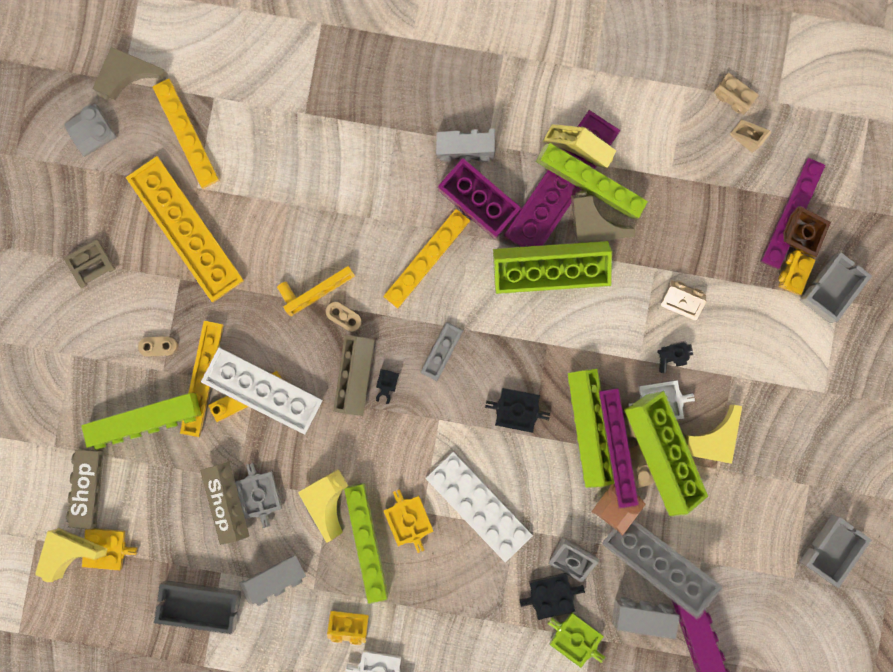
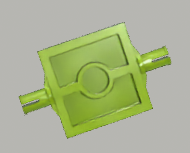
[547,612,606,668]

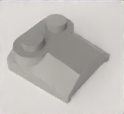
[64,104,117,157]

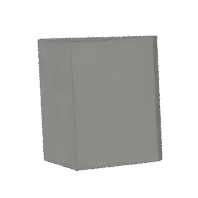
[548,537,599,582]

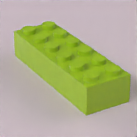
[493,241,612,294]
[625,391,708,516]

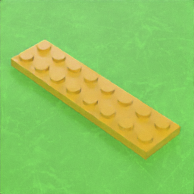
[125,156,244,303]

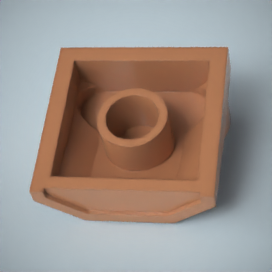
[591,484,646,536]

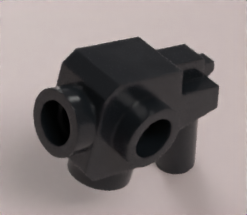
[657,341,694,373]

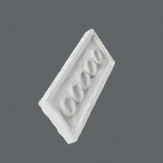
[201,347,323,435]
[425,452,533,562]

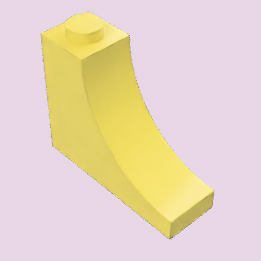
[543,124,616,168]
[685,405,742,464]
[298,469,348,543]
[35,528,107,582]

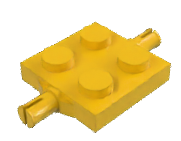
[383,489,434,553]
[82,528,138,571]

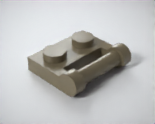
[64,239,116,288]

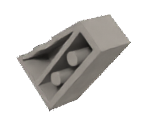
[436,129,495,162]
[239,555,306,606]

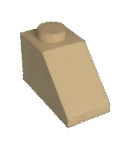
[629,445,655,489]

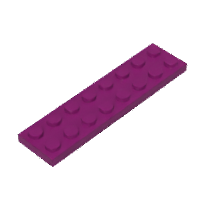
[504,110,621,247]

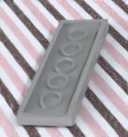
[602,520,722,619]

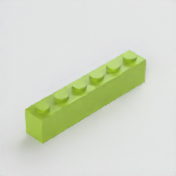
[535,143,648,219]
[568,369,614,488]
[81,393,202,450]
[344,483,388,604]

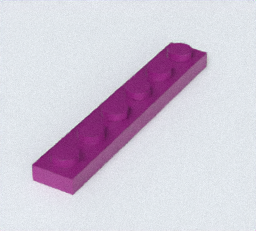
[760,157,826,269]
[599,389,639,508]

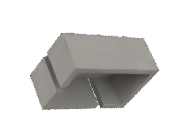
[800,252,872,323]
[800,515,872,588]
[612,597,679,639]

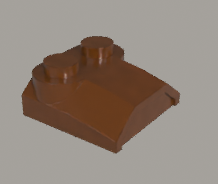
[783,206,831,257]

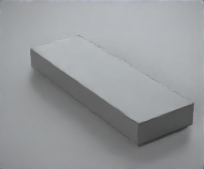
[420,322,463,381]

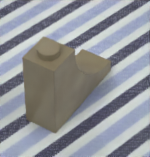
[92,47,168,101]
[571,191,635,243]

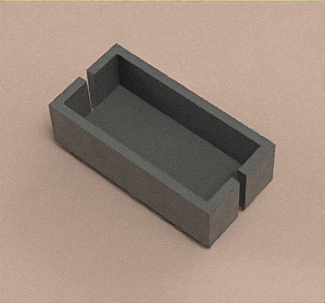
[154,580,241,634]

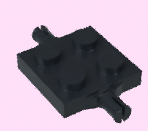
[485,388,550,433]
[519,573,585,620]

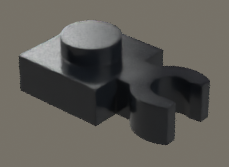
[376,369,400,404]

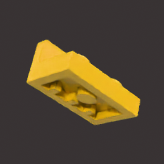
[778,250,815,295]
[327,611,369,645]

